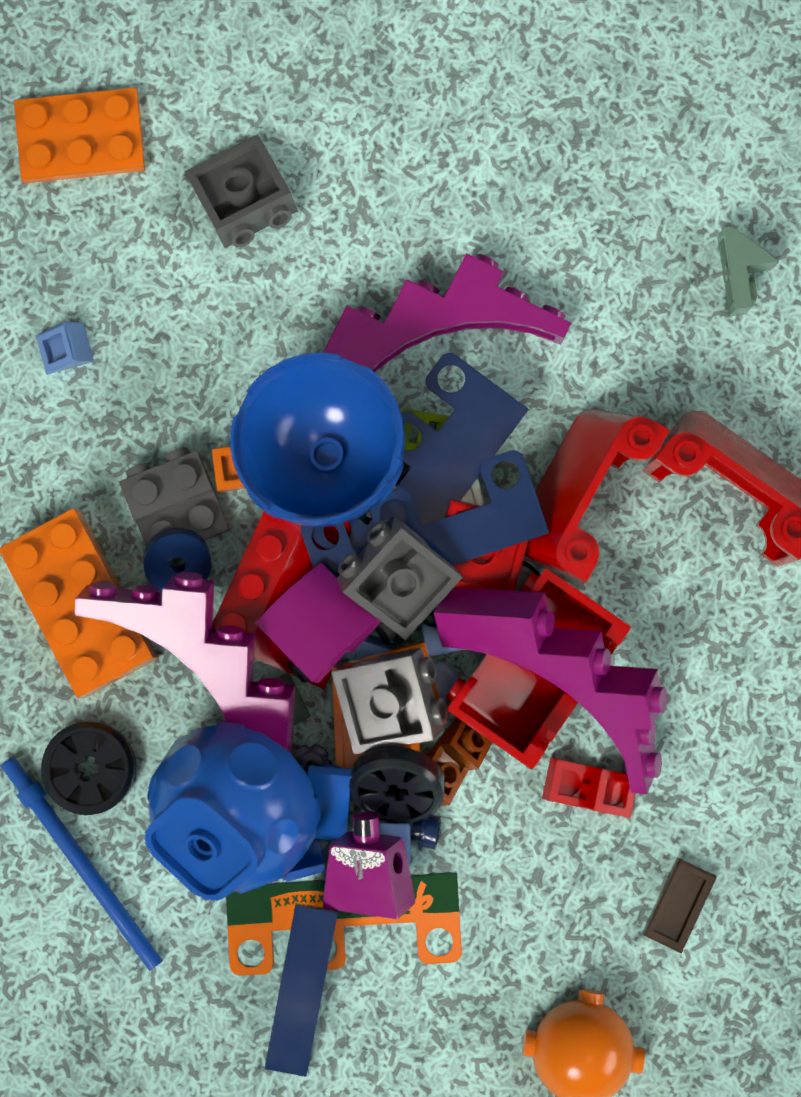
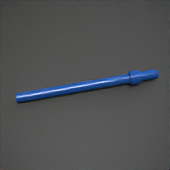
[0,756,163,971]

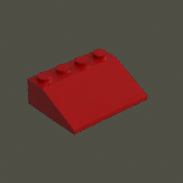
[213,512,368,689]

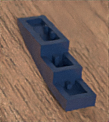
[265,903,338,1077]

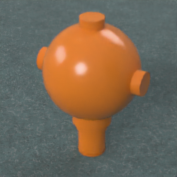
[522,989,645,1097]

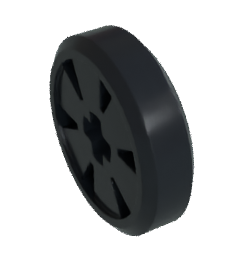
[41,721,136,815]
[349,746,445,823]

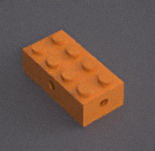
[0,508,159,698]

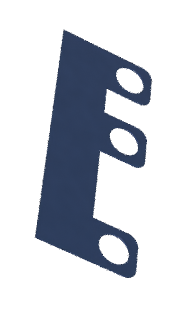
[301,450,549,577]

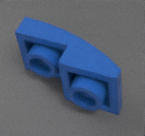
[308,764,352,841]

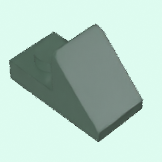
[717,226,779,317]

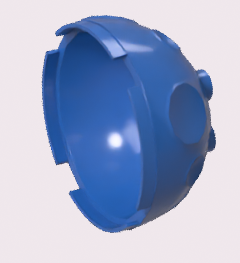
[230,353,405,527]

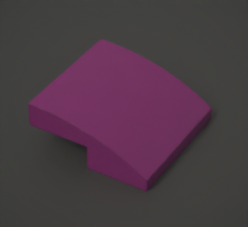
[255,563,381,683]

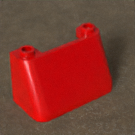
[524,409,670,587]
[642,411,801,567]
[445,568,632,770]

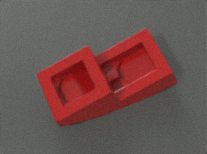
[542,757,636,818]

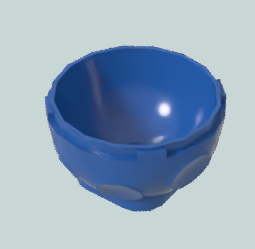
[145,721,321,901]

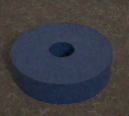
[143,528,211,592]

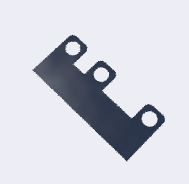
[312,353,529,550]

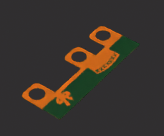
[226,873,462,976]

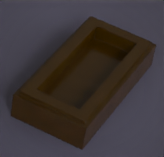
[642,857,717,954]

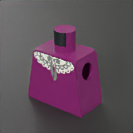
[323,812,415,919]

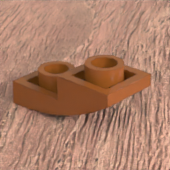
[427,718,492,806]

